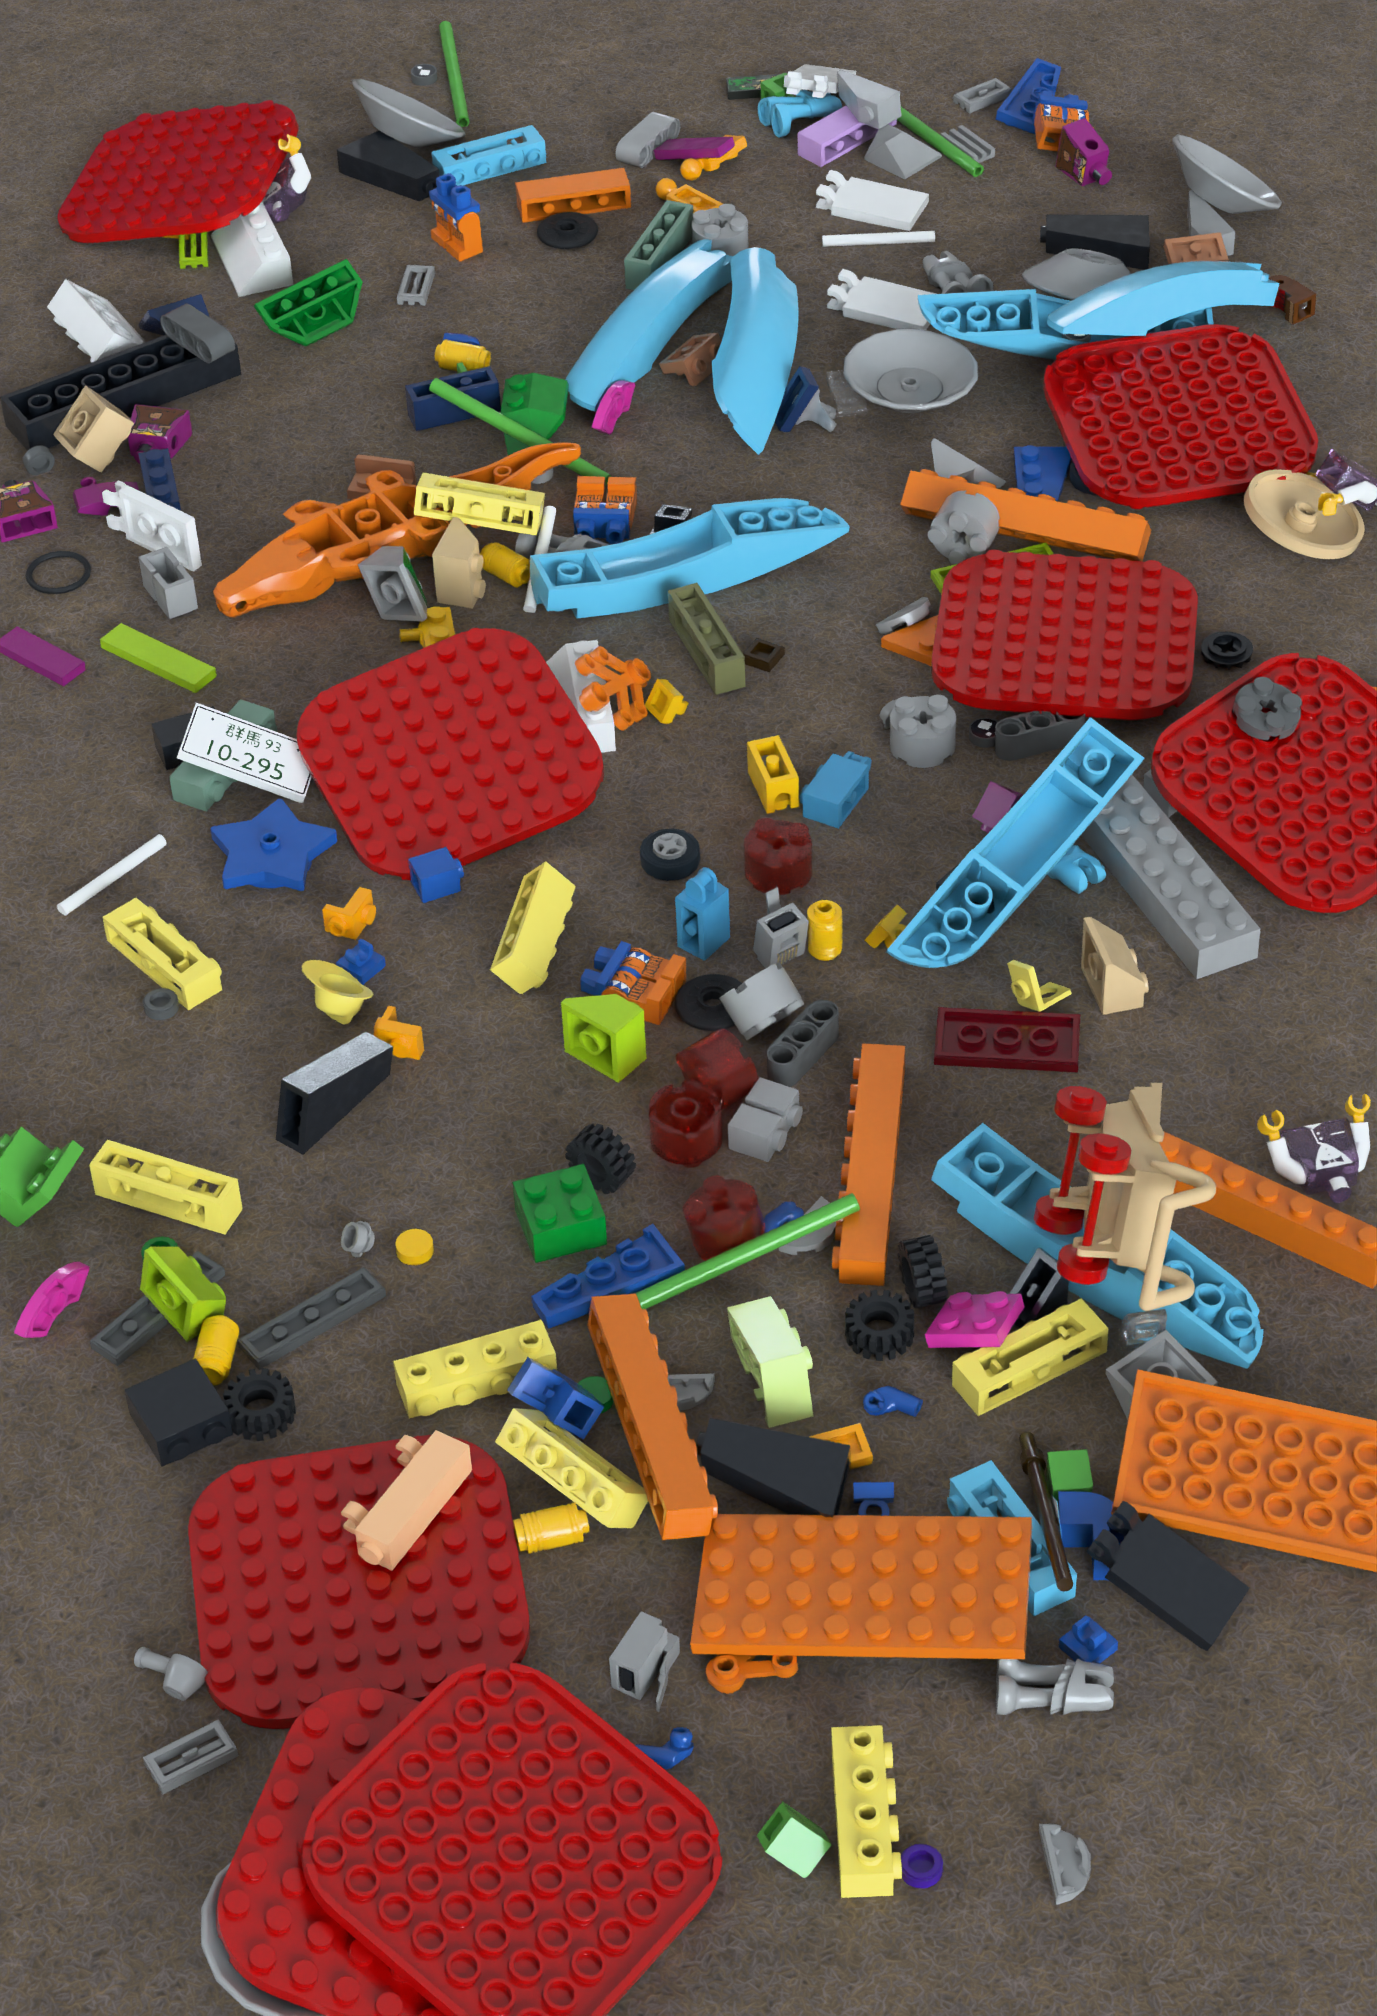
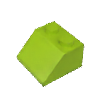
[561,994,647,1083]
[140,1247,226,1342]

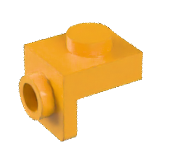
[322,887,376,940]
[374,1006,424,1060]

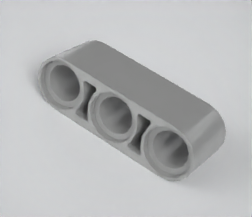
[616,111,680,168]

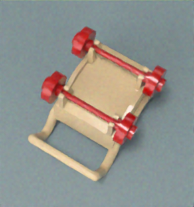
[1034,1083,1216,1311]

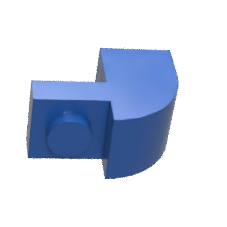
[507,1357,605,1440]
[1058,1491,1124,1580]

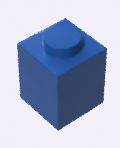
[408,847,464,903]

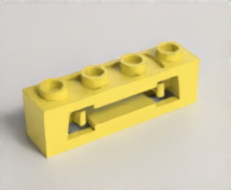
[414,473,545,536]
[103,898,222,1010]
[89,1140,243,1235]
[952,1298,1108,1416]
[495,1408,648,1528]

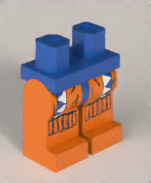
[1032,91,1094,151]
[429,173,483,262]
[573,476,637,544]
[580,941,686,1025]

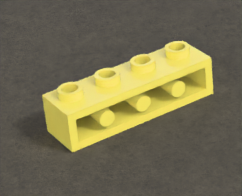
[490,861,576,994]
[393,1320,557,1419]
[831,1725,902,1898]

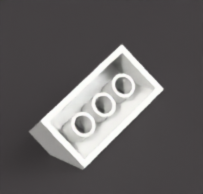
[211,202,293,297]
[47,279,146,363]
[546,640,616,753]

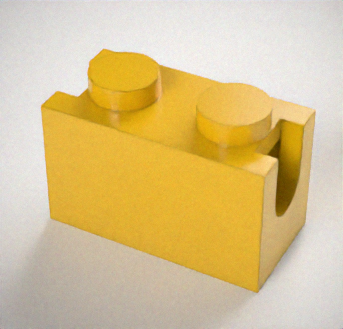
[747,735,799,814]

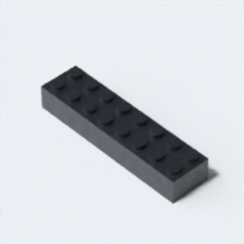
[0,335,241,451]

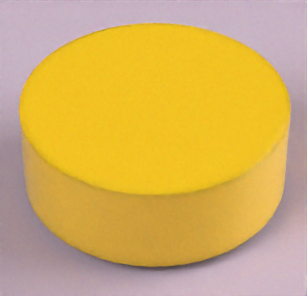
[395,1229,434,1265]

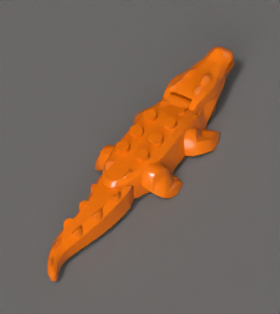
[213,442,581,618]

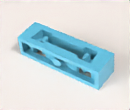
[432,125,546,186]
[947,1460,1077,1617]

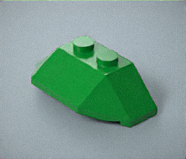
[254,259,363,346]
[501,373,569,456]

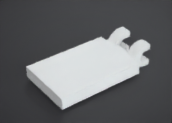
[784,64,856,98]
[816,170,929,231]
[827,269,935,330]
[102,481,202,572]

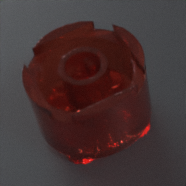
[744,818,812,895]
[675,1028,758,1115]
[649,1082,723,1168]
[683,1175,766,1261]

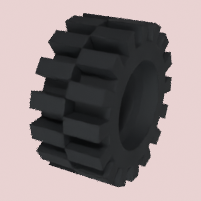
[565,1123,636,1194]
[898,1235,948,1308]
[845,1290,914,1361]
[223,1368,296,1441]

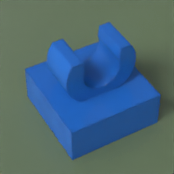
[336,939,386,985]
[853,1482,894,1516]
[1059,1615,1118,1664]

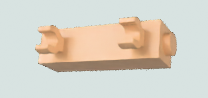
[341,1430,472,1571]

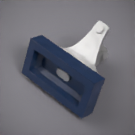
[775,366,837,432]

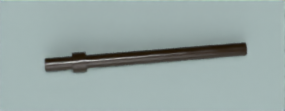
[1019,1432,1073,1592]

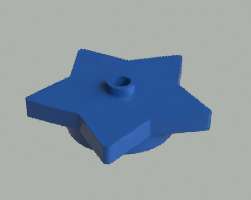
[210,799,337,891]

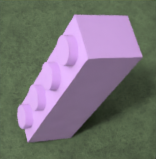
[798,106,897,167]

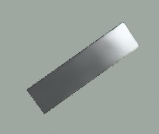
[90,1251,225,1366]
[237,1267,386,1370]

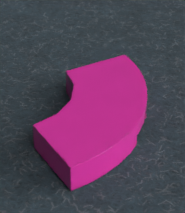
[591,380,635,435]
[14,1262,90,1338]

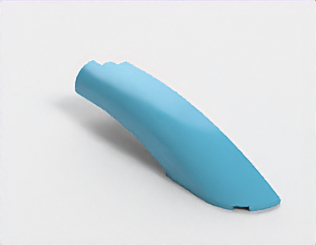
[565,239,733,412]
[712,247,798,455]
[1047,261,1279,336]
[918,289,1214,360]
[530,498,850,619]
[886,717,1144,968]
[931,1123,1263,1369]

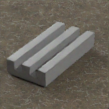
[953,78,1012,113]
[941,125,995,163]
[397,265,435,306]
[143,1719,239,1794]

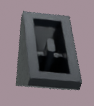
[1010,1248,1069,1328]

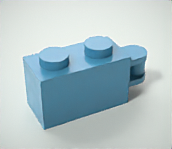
[800,751,872,829]
[675,867,730,961]

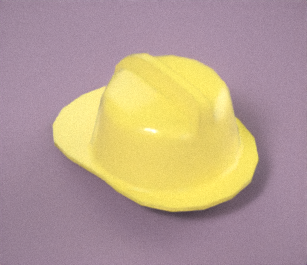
[302,960,373,1025]

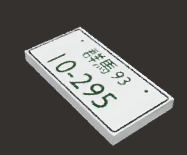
[177,703,312,803]

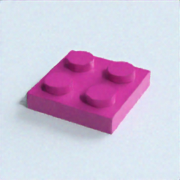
[925,1291,1024,1348]

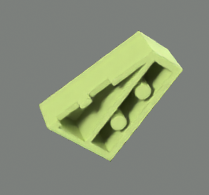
[727,1296,813,1428]

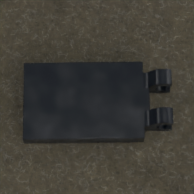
[1087,1501,1250,1651]

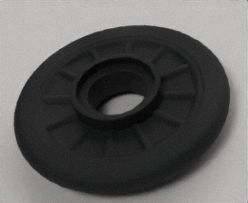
[537,212,598,249]
[675,974,743,1031]

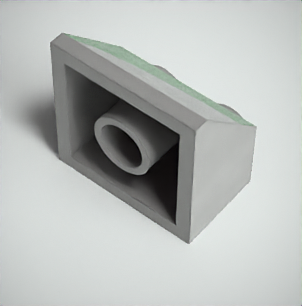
[358,546,427,621]

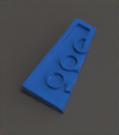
[995,58,1061,135]
[1013,445,1072,501]
[531,1224,685,1329]

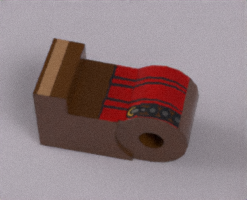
[1269,275,1316,325]

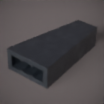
[337,131,440,201]
[1040,214,1150,270]
[276,1032,393,1155]
[696,1418,851,1518]

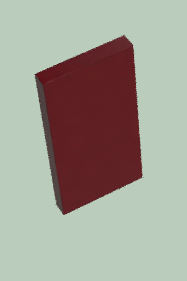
[934,1007,1081,1072]

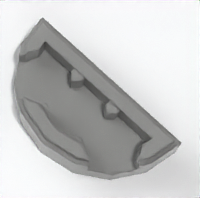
[876,597,932,634]
[779,1196,836,1255]
[667,1373,715,1411]
[1039,1824,1091,1905]

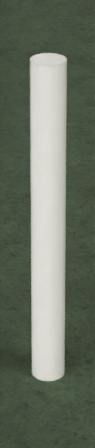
[822,231,935,247]
[523,506,556,613]
[57,834,167,916]

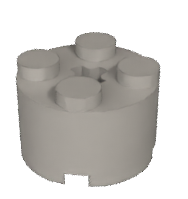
[692,204,749,256]
[928,491,1000,564]
[890,694,956,768]
[719,962,804,1040]

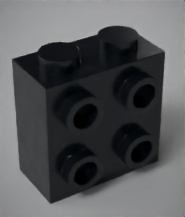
[125,1358,233,1467]

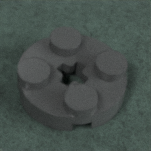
[1232,677,1302,740]

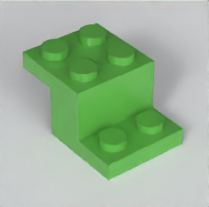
[0,1127,84,1227]

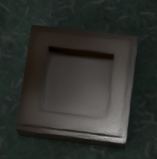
[743,638,785,672]

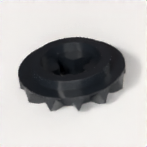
[1201,631,1253,670]

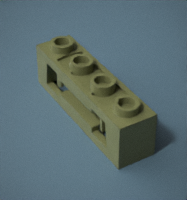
[668,583,746,695]

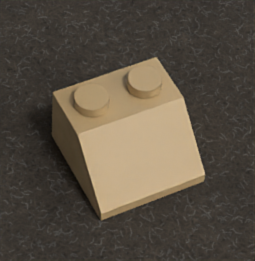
[53,385,134,473]
[432,517,486,609]
[1081,917,1149,1015]

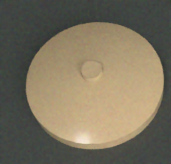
[1244,469,1365,559]

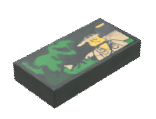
[726,74,779,100]

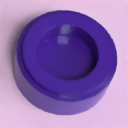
[901,1844,943,1888]

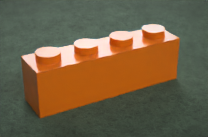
[515,168,631,223]

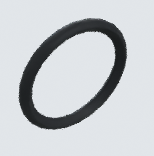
[26,551,91,594]

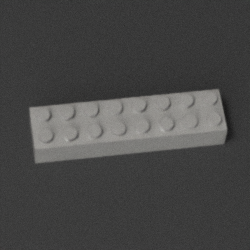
[1081,774,1260,979]

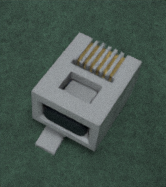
[753,887,809,968]
[609,1611,680,1712]

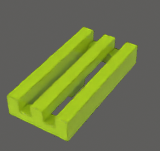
[179,232,208,269]

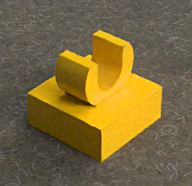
[645,679,689,724]
[864,904,907,948]

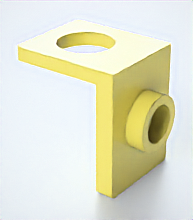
[1007,960,1072,1012]

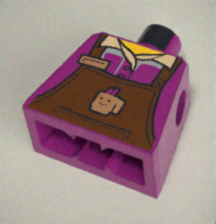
[1055,118,1112,186]
[128,404,192,464]
[0,480,58,542]

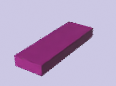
[653,137,735,160]
[0,626,86,686]

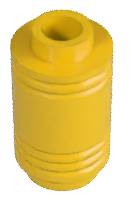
[435,339,491,371]
[480,542,530,588]
[807,900,842,961]
[193,1315,239,1385]
[513,1503,590,1554]

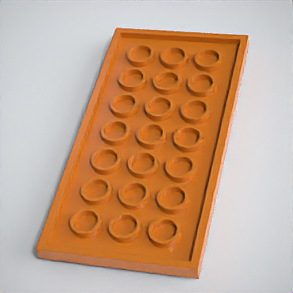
[1111,1369,1377,1572]
[690,1514,1032,1659]

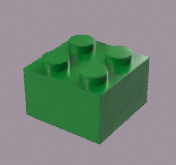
[512,1164,607,1263]

